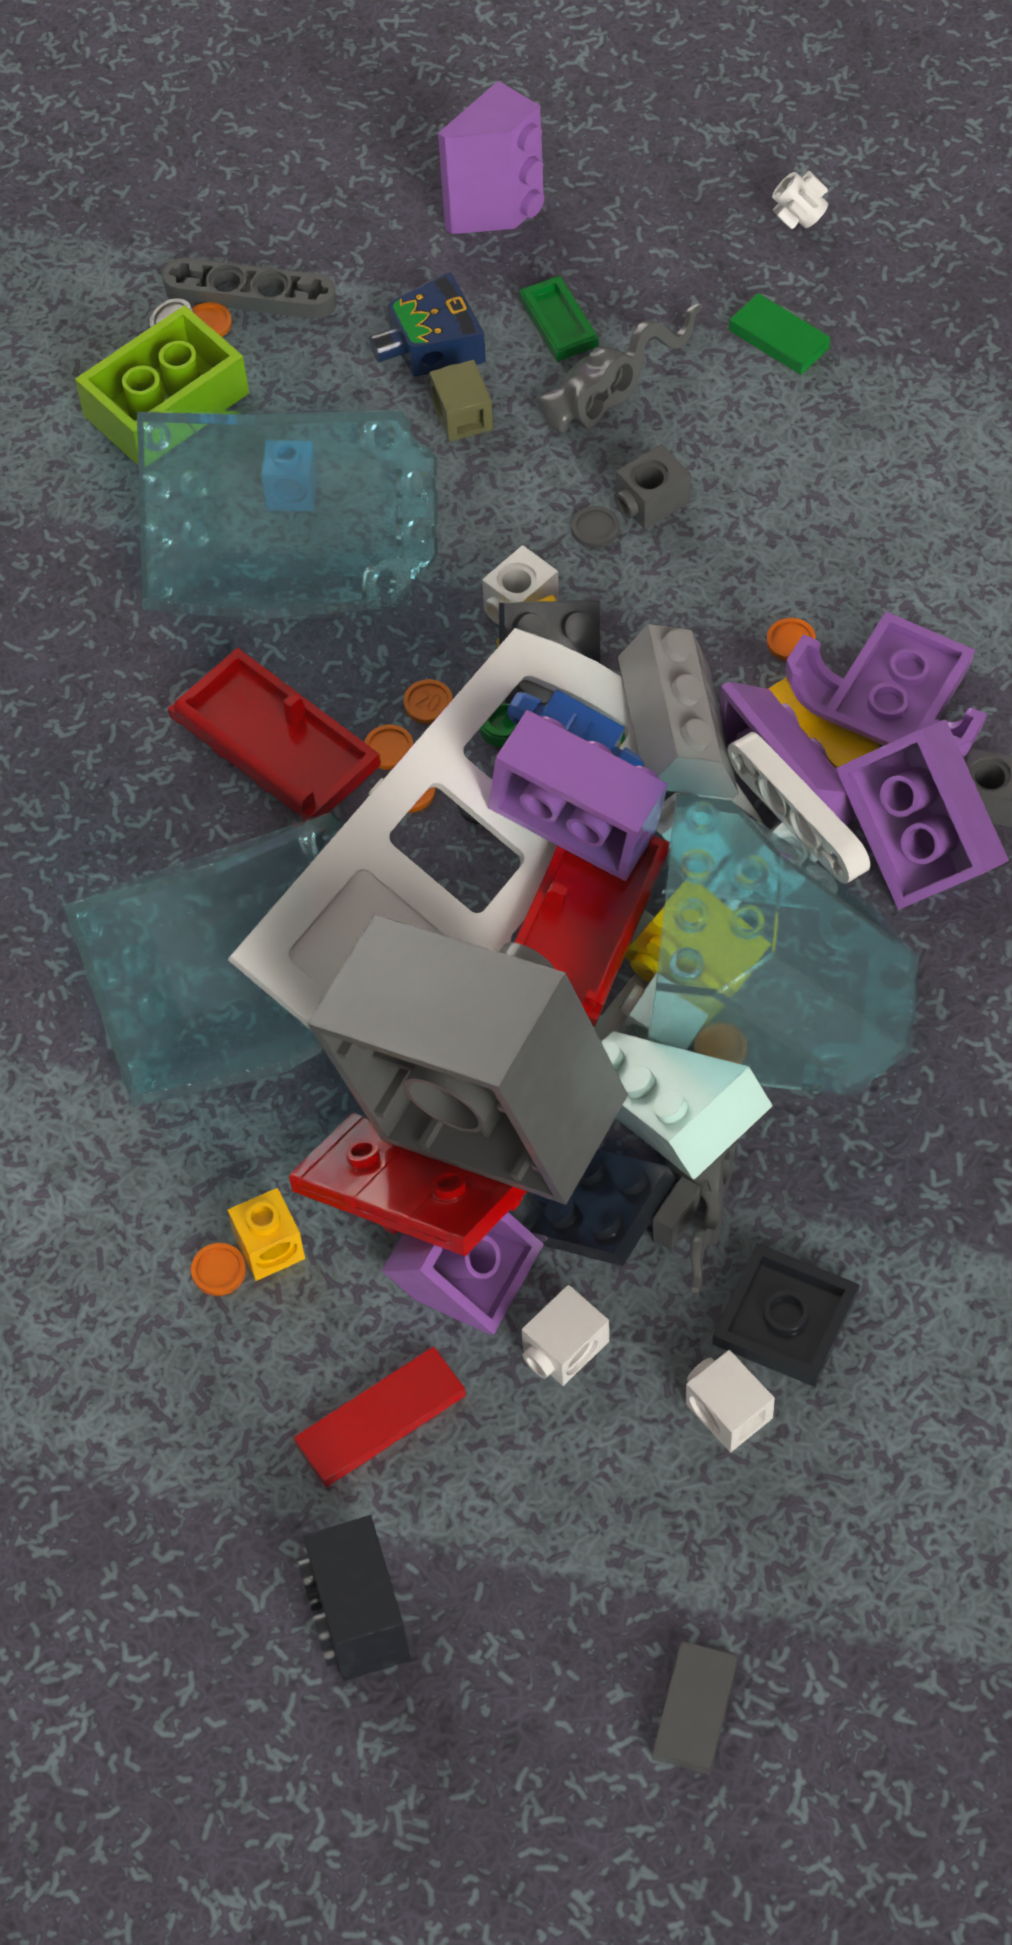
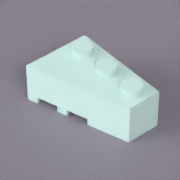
[601,1031,773,1180]

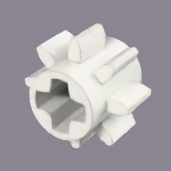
[772,171,828,229]

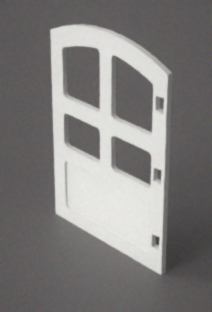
[228,628,780,1042]

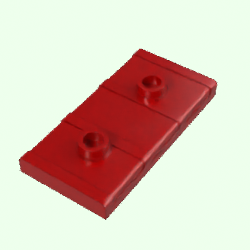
[168,647,381,827]
[514,836,673,1027]
[289,1113,527,1257]

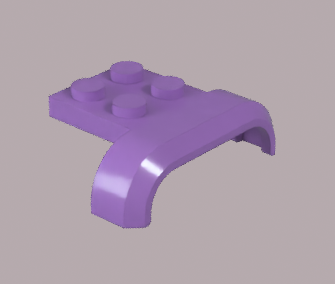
[785,611,987,757]

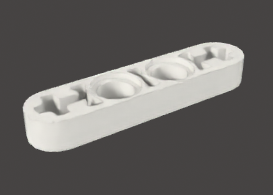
[727,732,870,884]

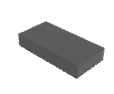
[652,1641,739,1775]

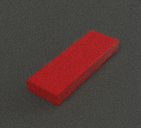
[293,1346,466,1488]

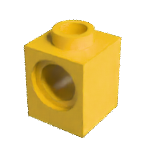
[227,1188,305,1281]

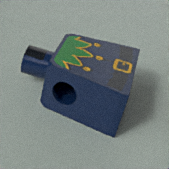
[369,272,486,377]

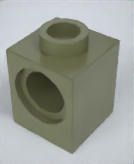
[429,360,493,442]

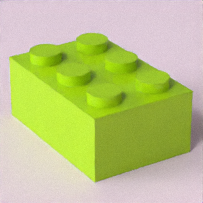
[75,305,249,468]

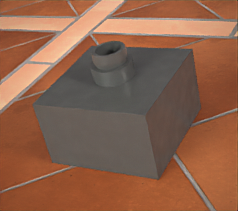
[307,914,628,1205]

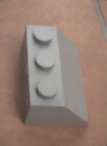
[618,624,739,799]

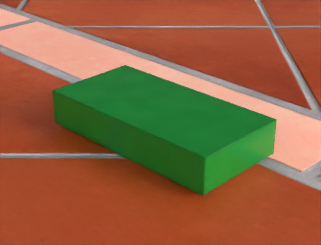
[519,275,599,362]
[729,293,830,375]

